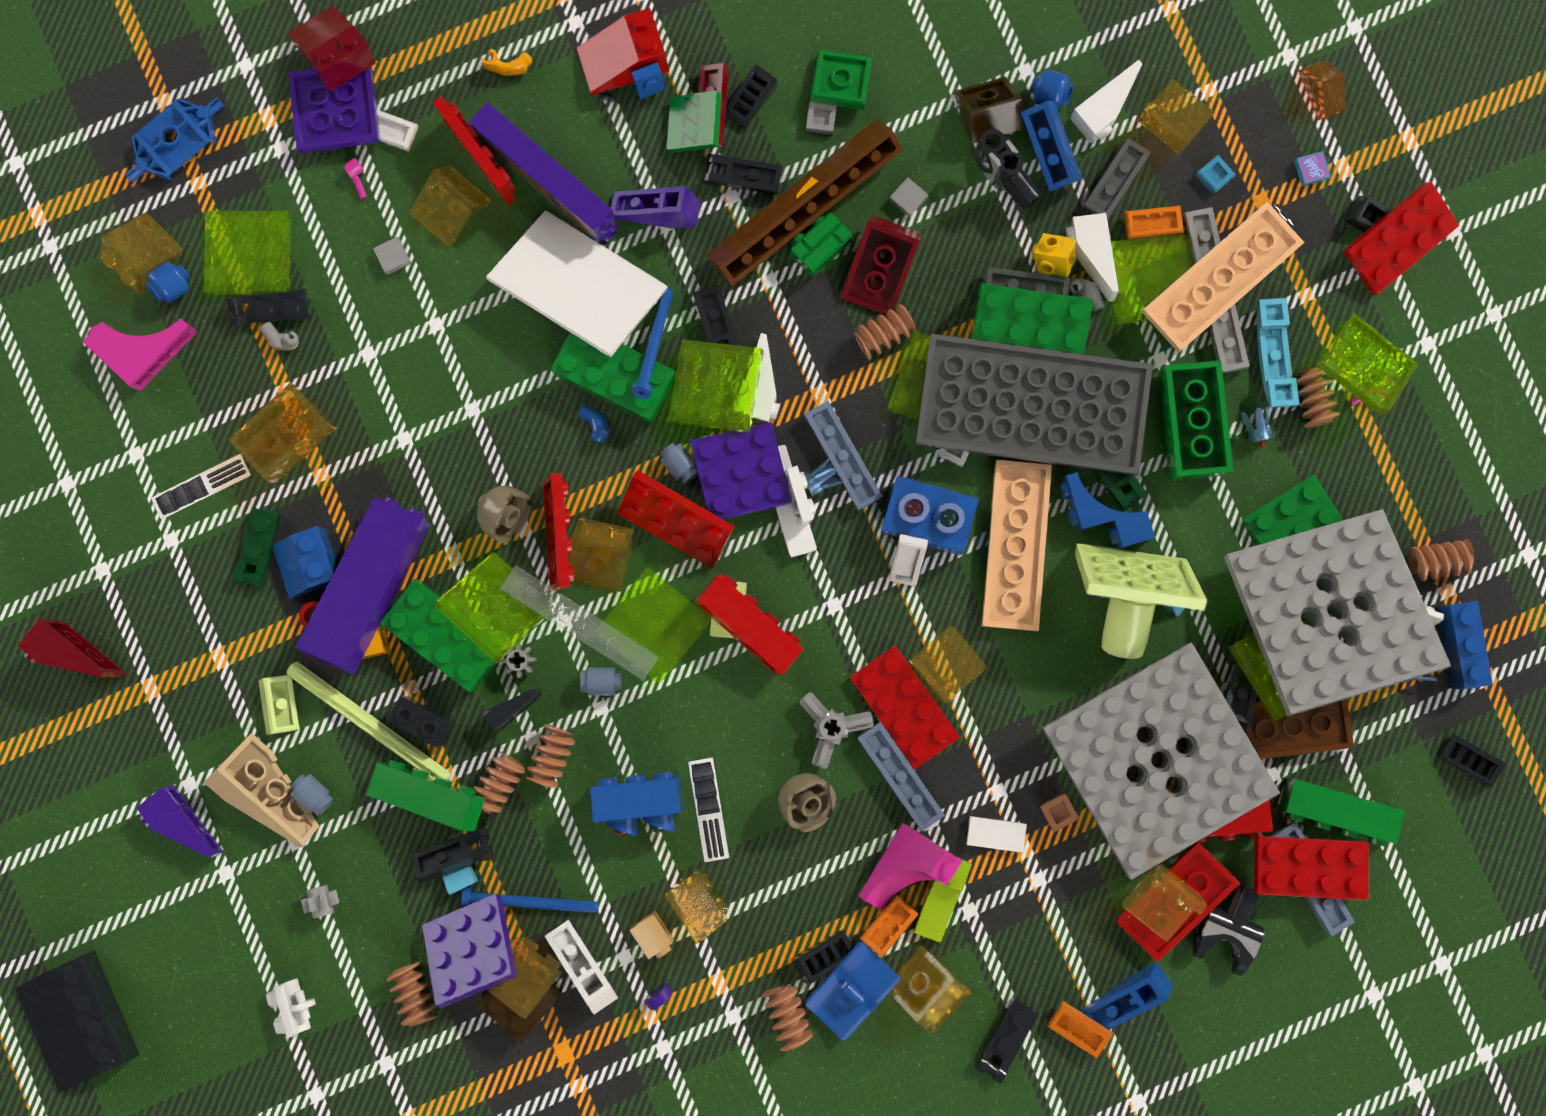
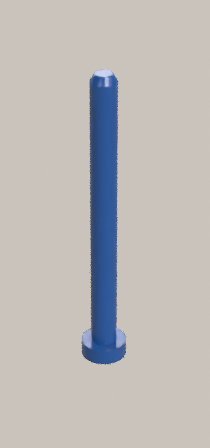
[631,287,673,399]
[461,888,599,913]

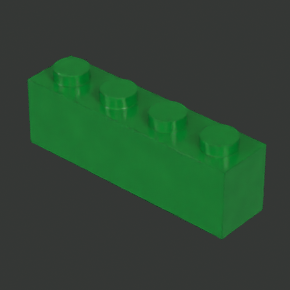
[366,760,485,831]
[1278,777,1405,847]

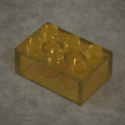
[228,382,336,484]

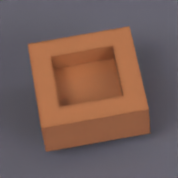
[1039,793,1079,832]

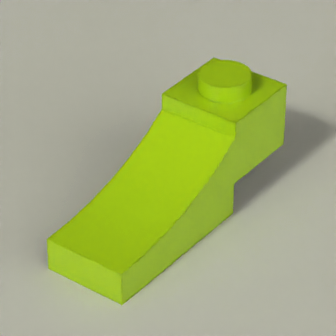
[913,858,972,943]

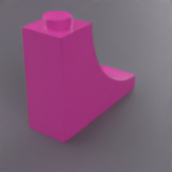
[82,319,197,391]
[858,823,962,910]

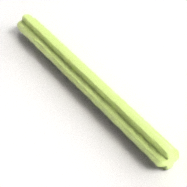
[287,662,451,780]

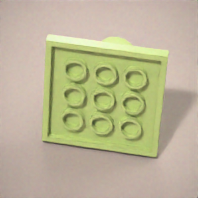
[1074,543,1207,659]

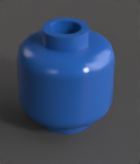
[1030,70,1073,110]
[145,262,190,303]

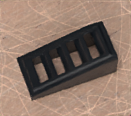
[725,64,777,129]
[1344,195,1391,232]
[482,689,543,730]
[1438,734,1506,788]
[791,930,853,984]

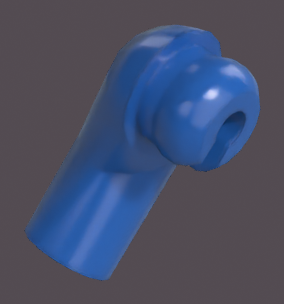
[578,404,610,443]

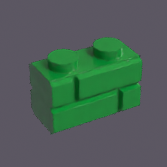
[790,212,853,278]

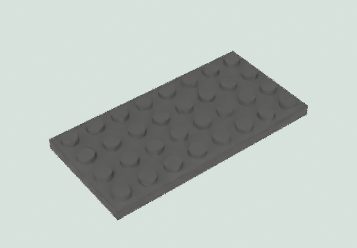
[915,333,1153,476]

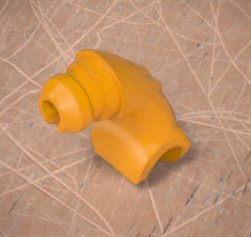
[481,49,532,76]

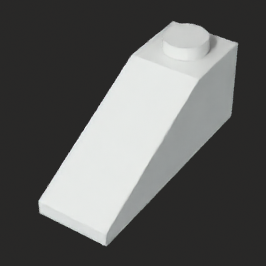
[1070,60,1142,143]
[1066,213,1119,301]
[736,333,780,424]
[545,920,618,1014]

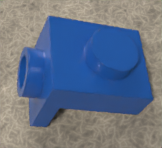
[632,63,665,99]

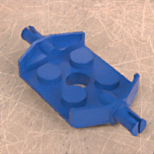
[125,97,224,183]

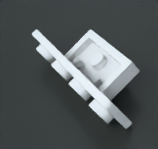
[775,445,817,557]

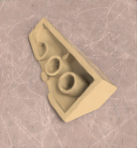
[204,733,319,847]

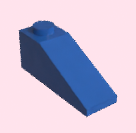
[1080,962,1173,1030]

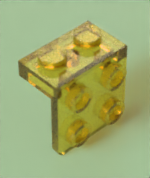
[100,214,182,294]
[486,936,564,1018]

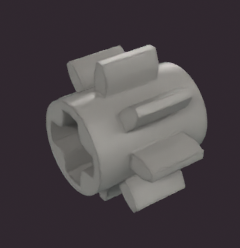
[500,643,537,678]
[301,885,339,919]

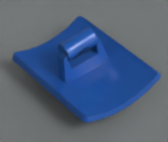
[804,941,901,1041]

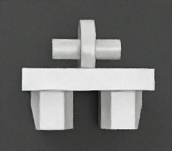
[266,978,316,1038]

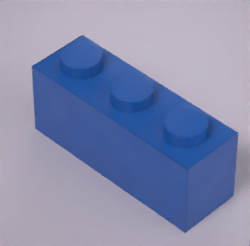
[1021,101,1082,191]
[1437,601,1493,689]

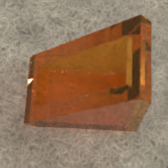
[1298,60,1345,121]

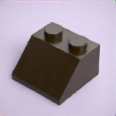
[954,76,1025,143]
[478,956,563,1043]

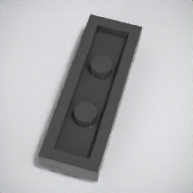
[1082,138,1151,219]
[985,267,1070,295]

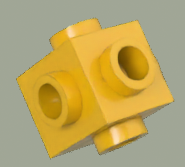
[1031,233,1076,278]

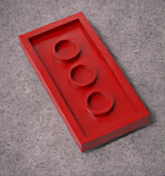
[433,96,516,206]
[1343,181,1459,295]
[617,470,735,569]
[542,473,574,592]
[849,645,960,770]
[1254,836,1369,900]
[1116,841,1240,962]

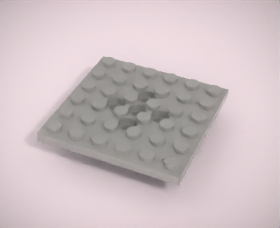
[1224,509,1451,716]
[1042,642,1280,880]

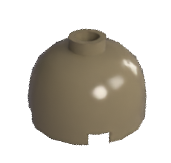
[477,486,531,543]
[778,773,836,832]

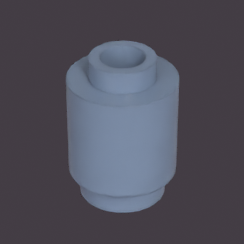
[660,443,698,485]
[580,667,622,696]
[291,774,334,816]

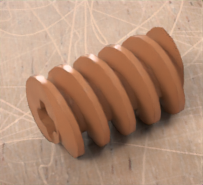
[854,304,917,360]
[1293,367,1340,428]
[1407,539,1474,581]
[526,724,576,788]
[474,751,526,814]
[386,961,438,1027]
[762,985,813,1051]

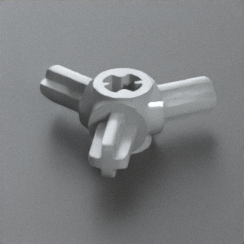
[799,692,873,769]

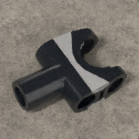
[975,129,1042,211]
[1192,884,1264,976]

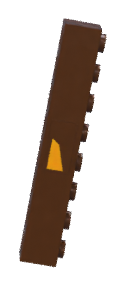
[706,120,903,286]

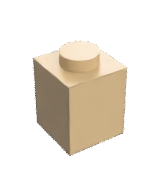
[630,911,674,959]

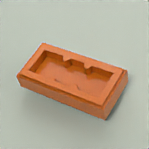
[1124,206,1184,241]
[860,894,918,958]
[1047,1001,1113,1058]

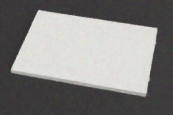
[487,210,668,358]

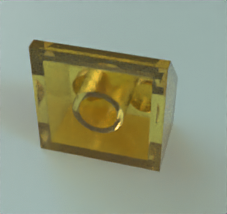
[569,517,634,592]
[665,870,729,944]
[889,945,971,1035]

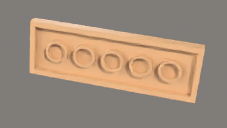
[1141,202,1304,353]
[981,460,1052,631]

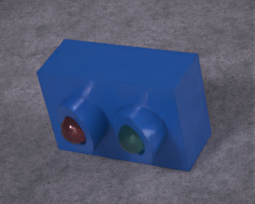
[880,476,979,556]
[590,771,683,837]

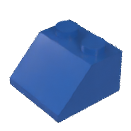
[272,526,338,599]

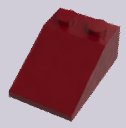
[287,5,376,92]
[840,215,923,315]
[17,618,127,677]

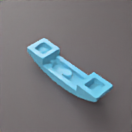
[1257,298,1299,408]

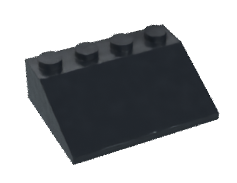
[15,950,140,1093]

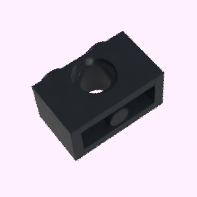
[386,695,456,748]

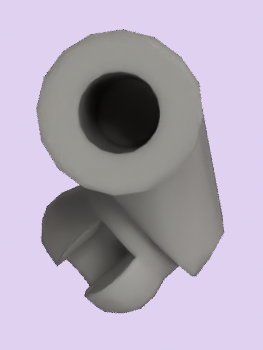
[1069,278,1105,312]
[259,322,299,351]

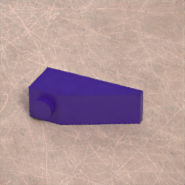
[611,186,701,229]
[136,785,224,858]

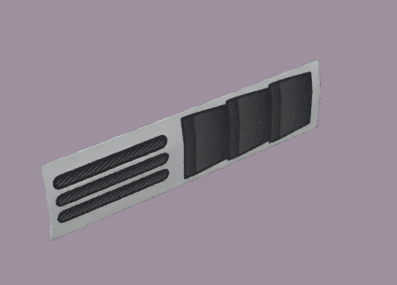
[151,454,251,520]
[688,758,729,862]

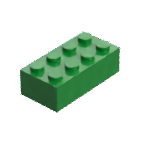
[971,283,1094,355]
[550,332,677,425]
[1158,361,1233,481]
[380,578,509,692]

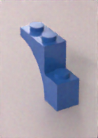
[1060,473,1155,549]

